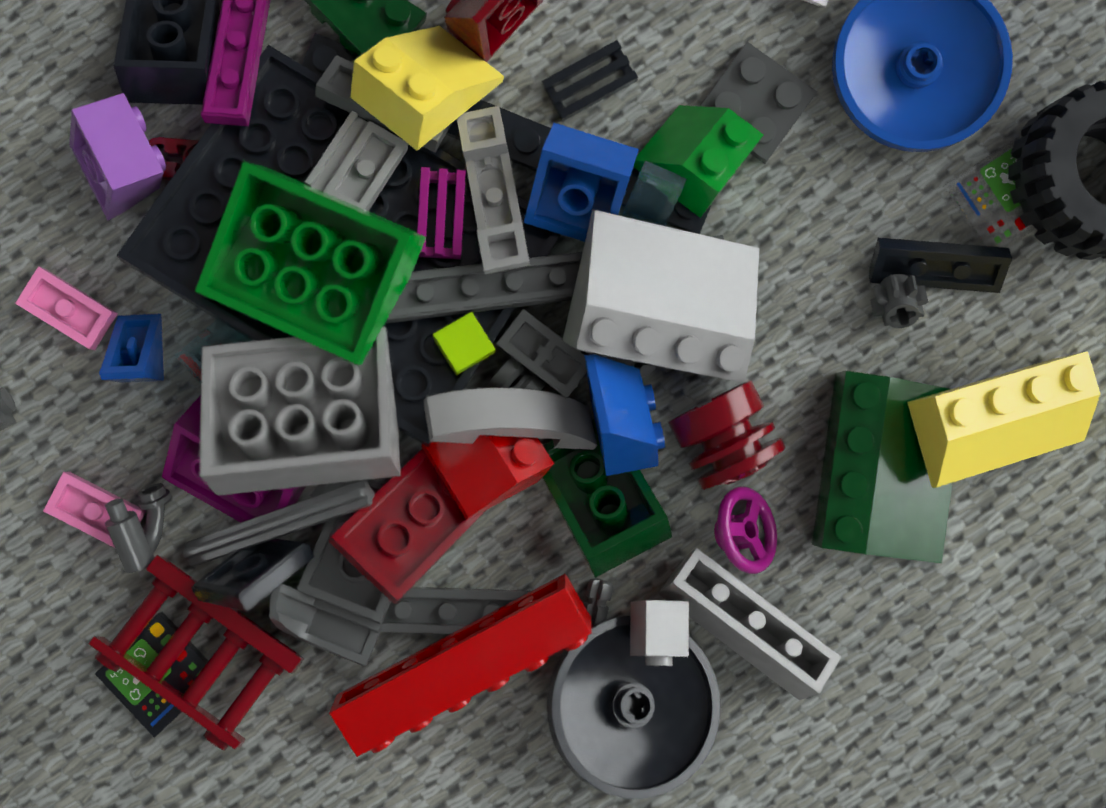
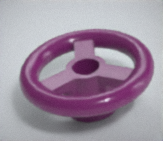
[714,487,777,574]

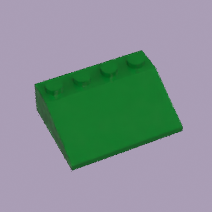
[195,162,426,365]

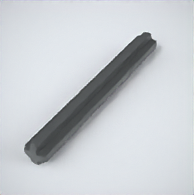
[182,480,375,567]

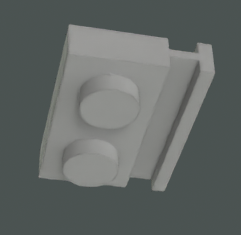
[305,111,408,211]

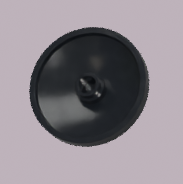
[547,616,720,799]

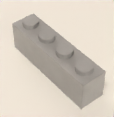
[658,548,841,701]

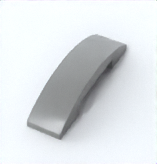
[457,106,530,274]
[424,388,597,450]

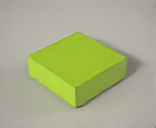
[433,312,496,376]

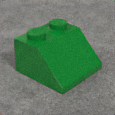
[633,105,764,218]

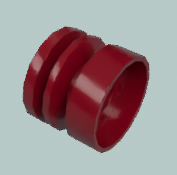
[668,380,786,490]

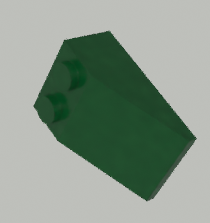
[542,419,672,578]

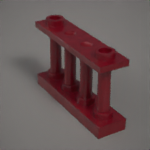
[88,555,305,751]

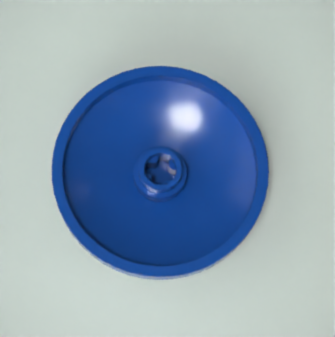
[832,0,1013,152]

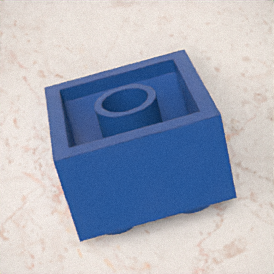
[524,123,639,242]
[585,354,665,476]

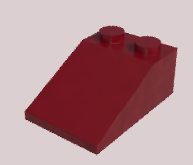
[444,0,543,62]

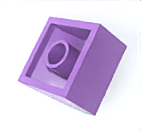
[69,93,166,221]

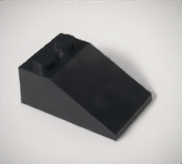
[113,0,219,105]

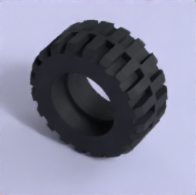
[1008,80,1106,260]

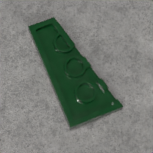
[305,0,427,56]

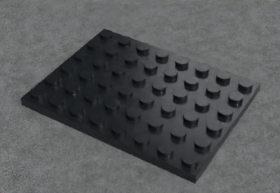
[117,45,561,447]

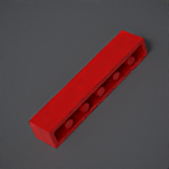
[329,573,592,757]

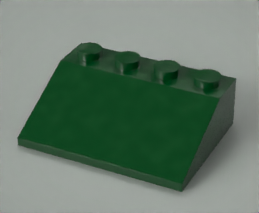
[812,371,953,563]

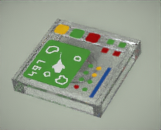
[942,137,1036,248]

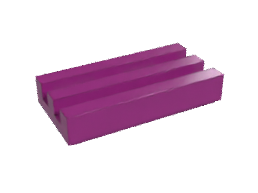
[417,167,466,260]

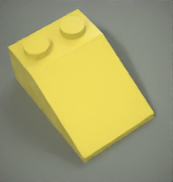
[350,26,504,151]

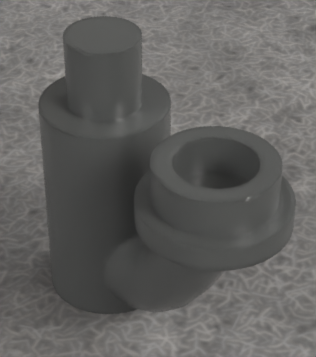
[105,483,172,573]

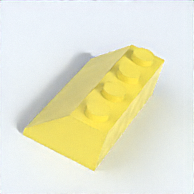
[907,351,1100,488]

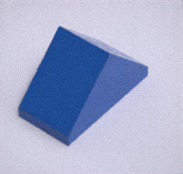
[99,314,164,383]

